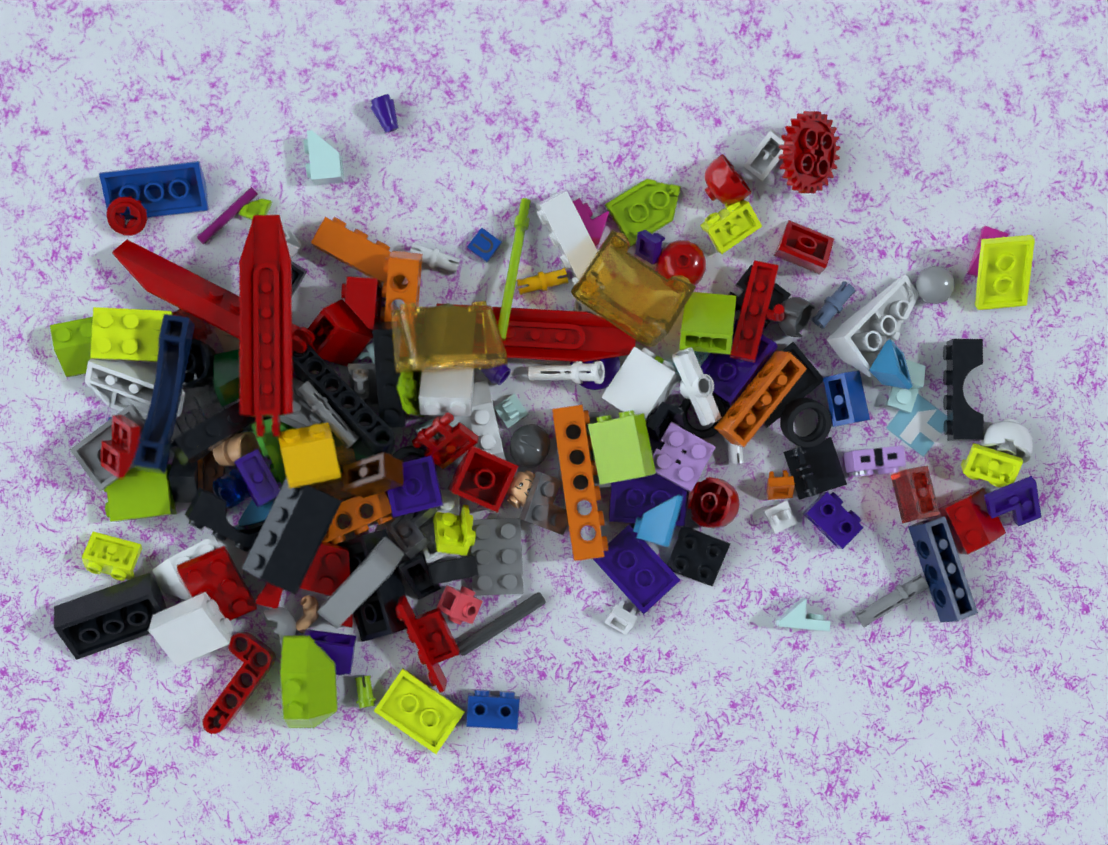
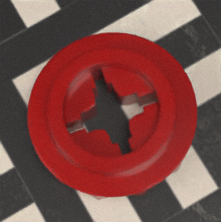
[106,196,148,236]

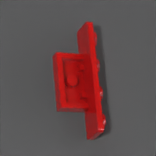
[396,595,460,693]

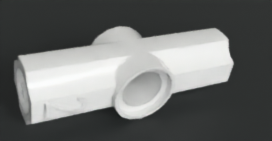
[672,347,721,426]

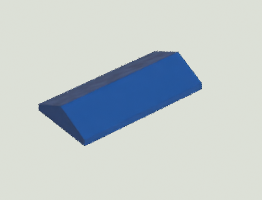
[99,161,209,220]

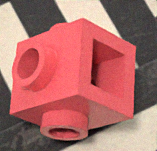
[436,585,483,625]

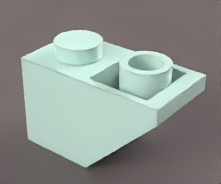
[304,130,344,185]

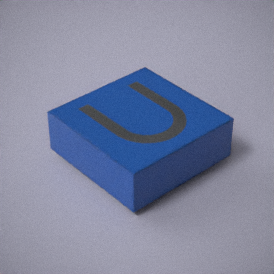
[467,227,502,263]

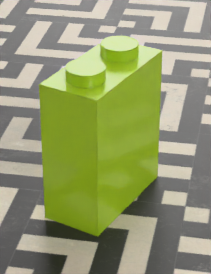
[680,291,736,355]
[588,410,656,485]
[104,464,177,522]

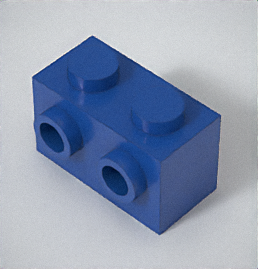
[823,371,870,427]
[466,689,520,730]

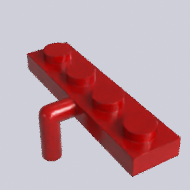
[730,260,784,363]

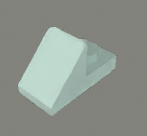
[886,359,926,413]
[776,597,831,631]

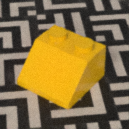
[278,422,341,488]

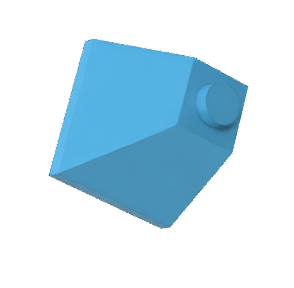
[633,495,683,547]

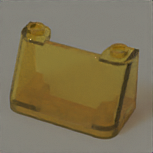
[571,229,696,347]
[391,301,507,373]

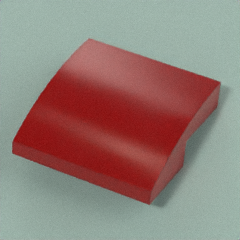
[101,415,140,479]

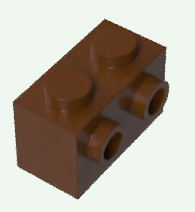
[343,453,404,498]

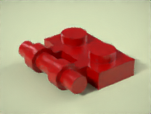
[412,412,478,469]

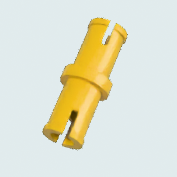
[516,268,569,295]

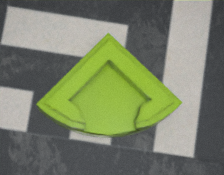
[239,199,272,220]

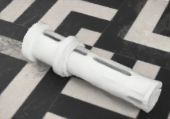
[528,361,605,384]

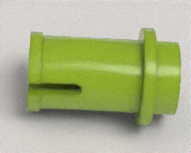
[354,675,376,708]

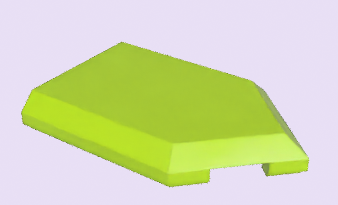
[605,179,681,246]
[397,363,425,417]

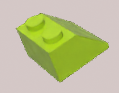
[50,317,93,377]

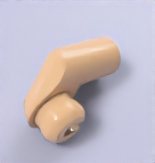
[296,595,319,633]

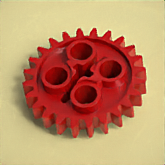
[778,111,840,194]

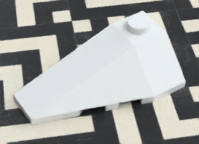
[827,275,919,377]

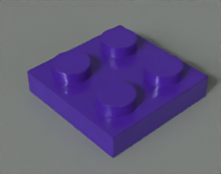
[387,456,444,517]

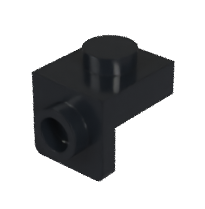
[646,402,687,441]

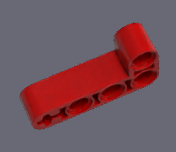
[202,632,276,734]

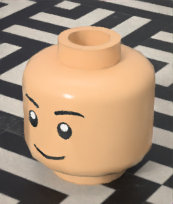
[506,470,535,509]

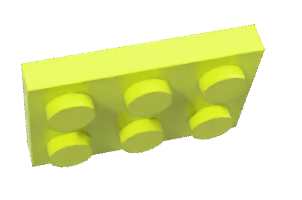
[975,235,1035,310]
[90,307,172,362]
[374,668,465,754]

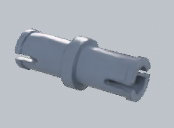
[811,281,856,329]

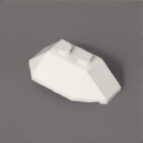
[85,359,185,419]
[449,380,506,465]
[152,524,251,600]

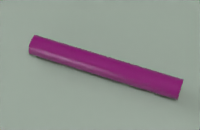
[197,187,258,244]

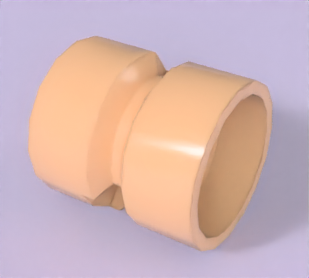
[213,432,261,466]

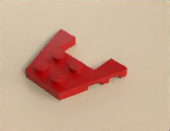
[255,542,353,628]

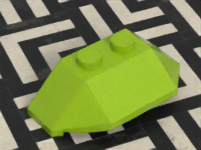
[280,636,338,728]

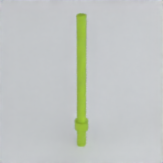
[496,198,531,341]

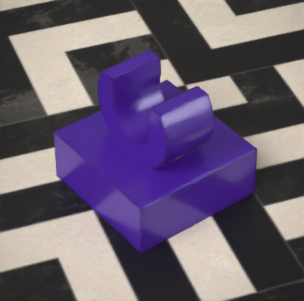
[635,230,665,265]

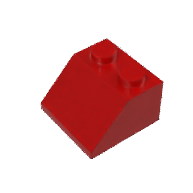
[341,276,383,333]
[448,445,518,513]
[938,487,1006,555]

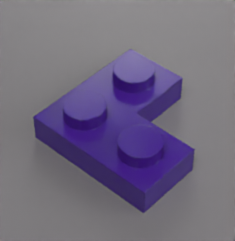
[984,476,1042,527]

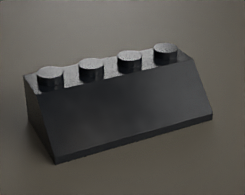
[242,478,342,594]
[337,529,408,642]
[54,573,167,660]

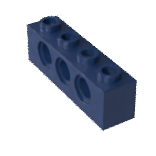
[908,516,978,623]

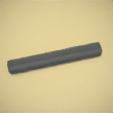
[457,592,546,656]

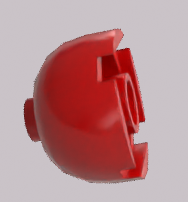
[704,154,751,205]
[656,240,706,291]
[687,477,740,529]

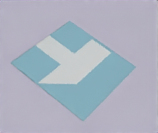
[886,394,947,457]

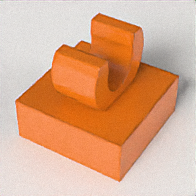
[766,470,795,500]

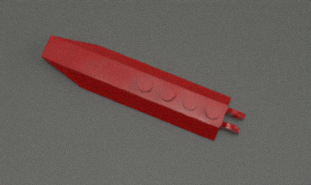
[239,215,293,437]
[112,239,315,353]
[416,303,636,362]

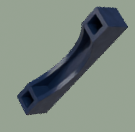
[133,314,195,474]

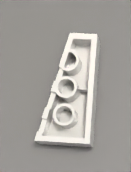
[535,191,613,295]

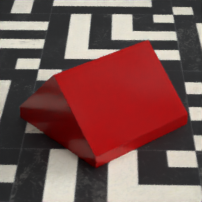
[774,220,834,274]

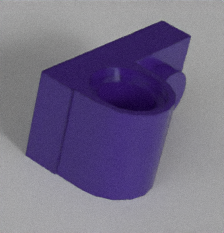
[234,449,281,508]

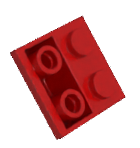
[308,299,373,367]

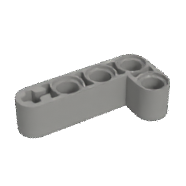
[317,536,405,629]

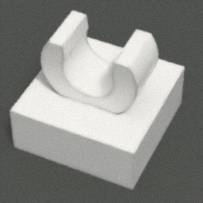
[763,500,798,534]
[605,600,638,635]

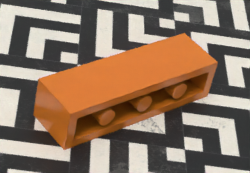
[311,217,408,284]

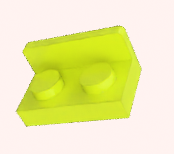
[700,200,762,254]
[961,443,1023,488]
[433,504,476,556]
[81,531,142,581]

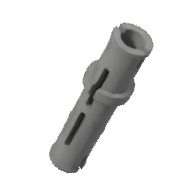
[296,381,359,449]
[855,574,929,628]

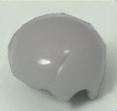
[915,266,955,304]
[263,607,296,646]

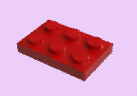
[177,545,257,620]

